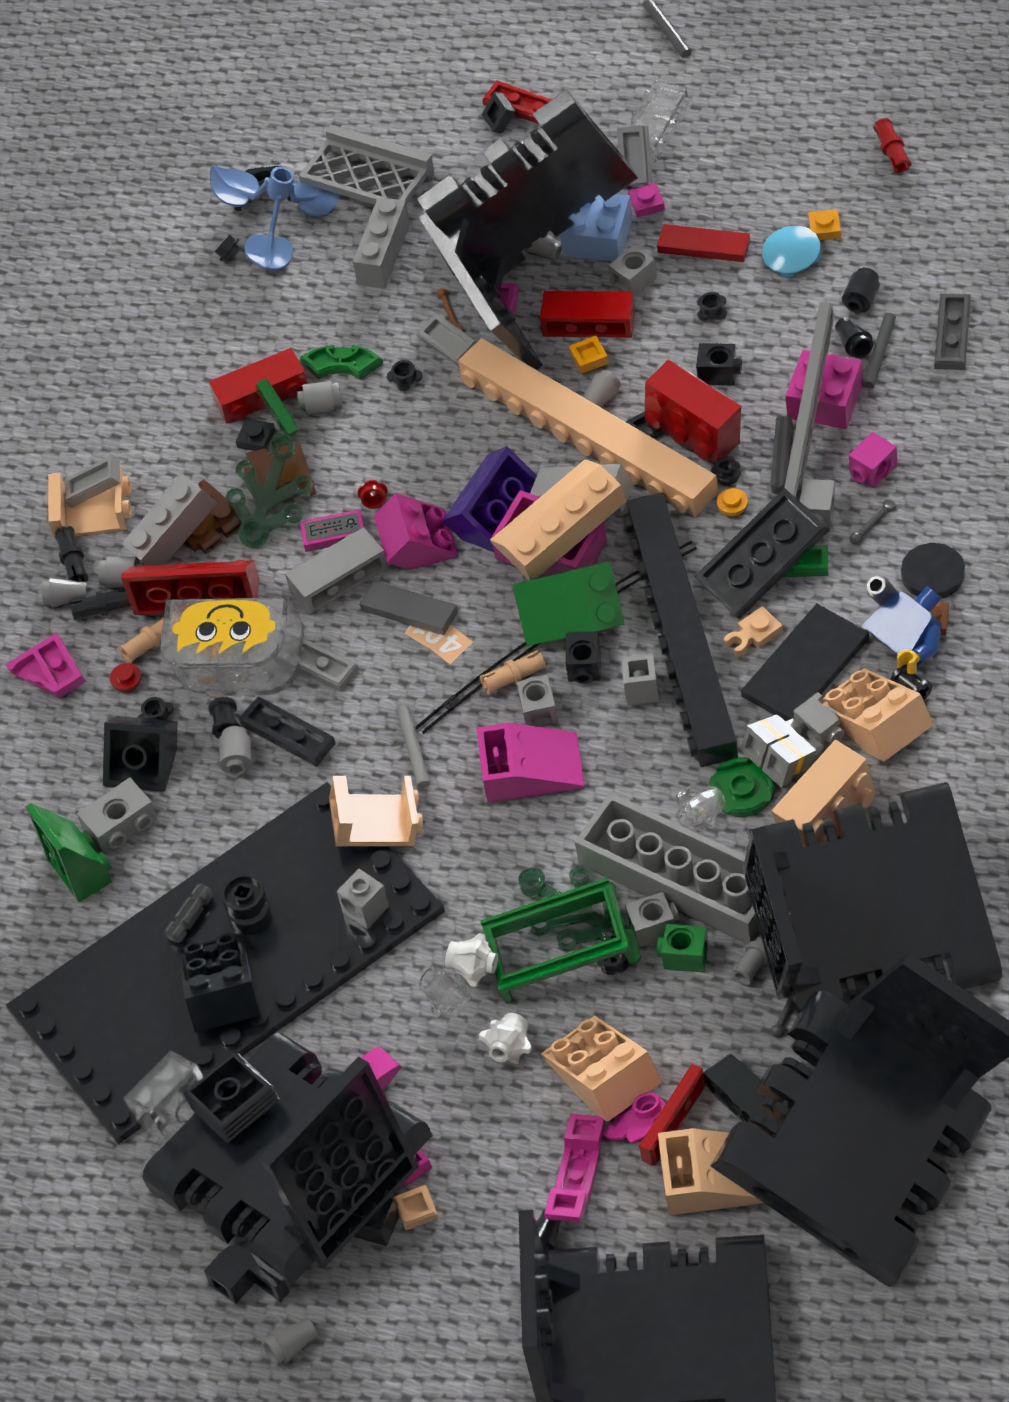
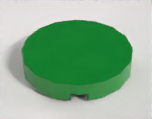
[709,757,775,817]

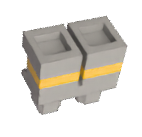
[740,715,823,788]

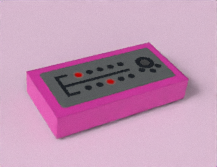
[300,509,364,552]

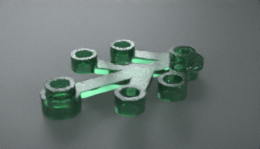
[226,433,313,548]
[518,866,631,952]

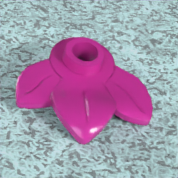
[602,1092,665,1144]

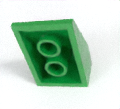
[512,561,625,646]
[26,803,112,902]

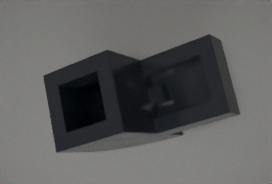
[204,1242,290,1304]

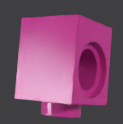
[848,432,898,488]

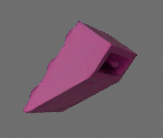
[476,723,585,803]

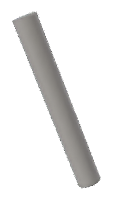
[396,705,430,788]

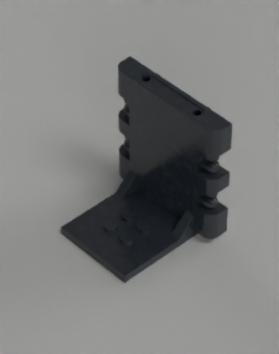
[417,89,638,370]
[743,782,1002,1017]
[710,953,1009,1287]
[143,1033,433,1287]
[518,1210,777,1402]

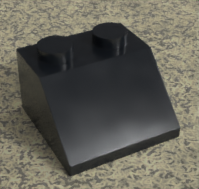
[103,716,178,791]

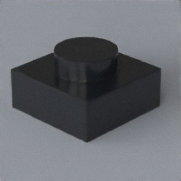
[481,92,515,133]
[236,419,275,451]

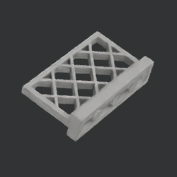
[299,124,434,205]

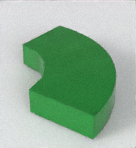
[300,345,383,380]

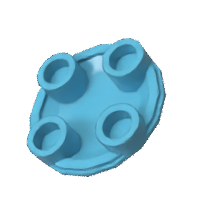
[762,226,821,278]

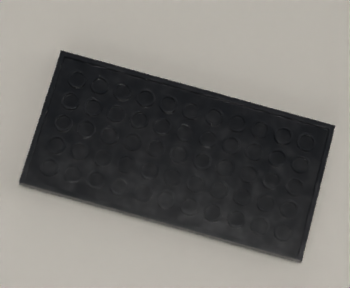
[6,782,445,1145]

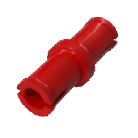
[873,118,912,173]

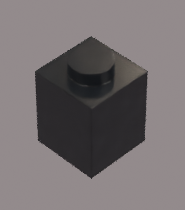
[354,1198,400,1247]

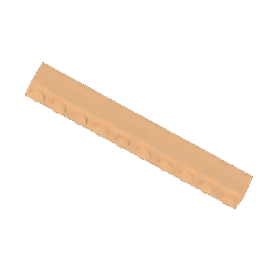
[458,338,718,517]

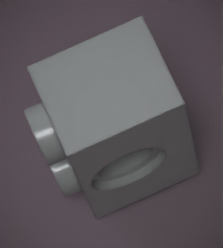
[77,778,157,854]

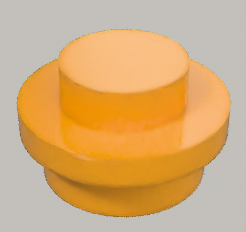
[717,488,748,517]

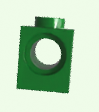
[657,924,709,973]

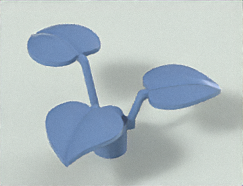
[210,165,341,271]

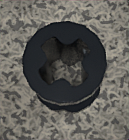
[890,664,933,700]
[208,697,240,739]

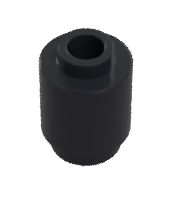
[842,267,880,313]

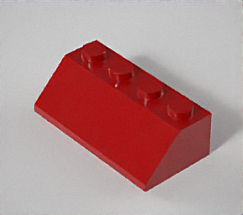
[121,560,259,615]

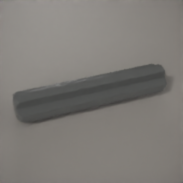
[770,415,793,494]

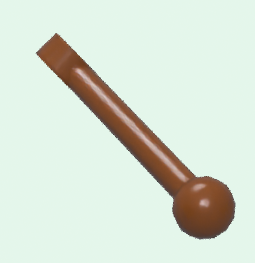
[437,288,463,331]

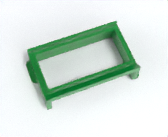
[480,878,641,1004]

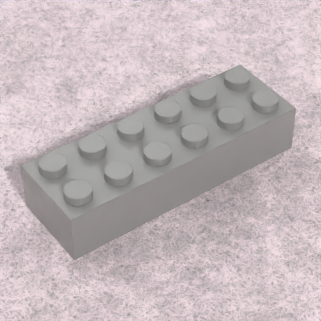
[575,793,759,944]

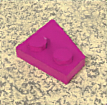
[5,633,86,699]

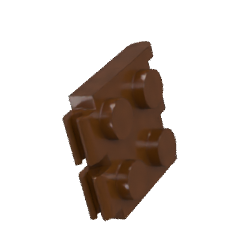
[242,440,316,512]
[184,479,244,554]

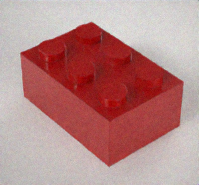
[645,359,742,465]

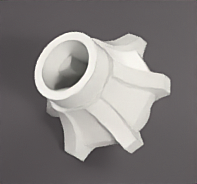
[445,933,498,987]
[479,1013,531,1064]

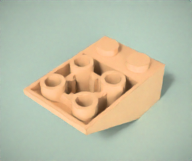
[823,668,934,762]
[541,1015,662,1122]
[658,1128,763,1216]

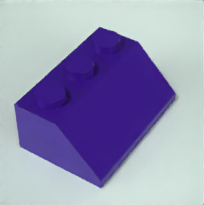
[442,446,537,552]

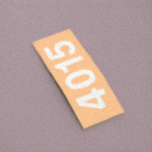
[405,625,473,664]

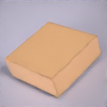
[393,1185,438,1231]

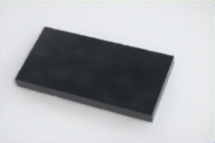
[694,488,830,619]
[741,603,870,721]

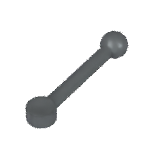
[849,499,895,544]
[770,997,793,1038]

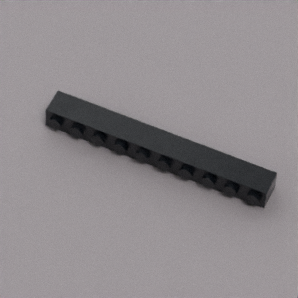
[623,492,738,767]

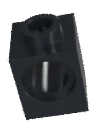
[696,343,742,386]
[565,632,601,684]

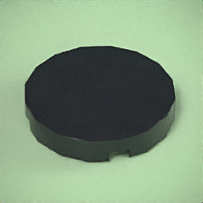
[901,542,965,598]

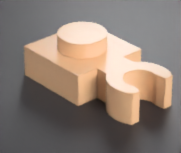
[724,606,783,658]

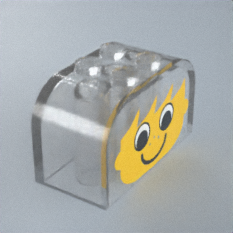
[161,597,305,699]

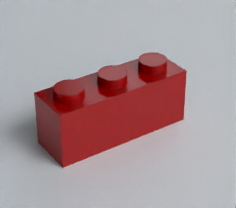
[540,290,635,338]
[209,347,308,424]

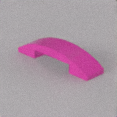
[544,1113,605,1222]

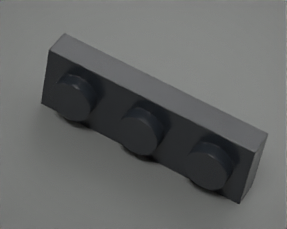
[239,696,336,767]

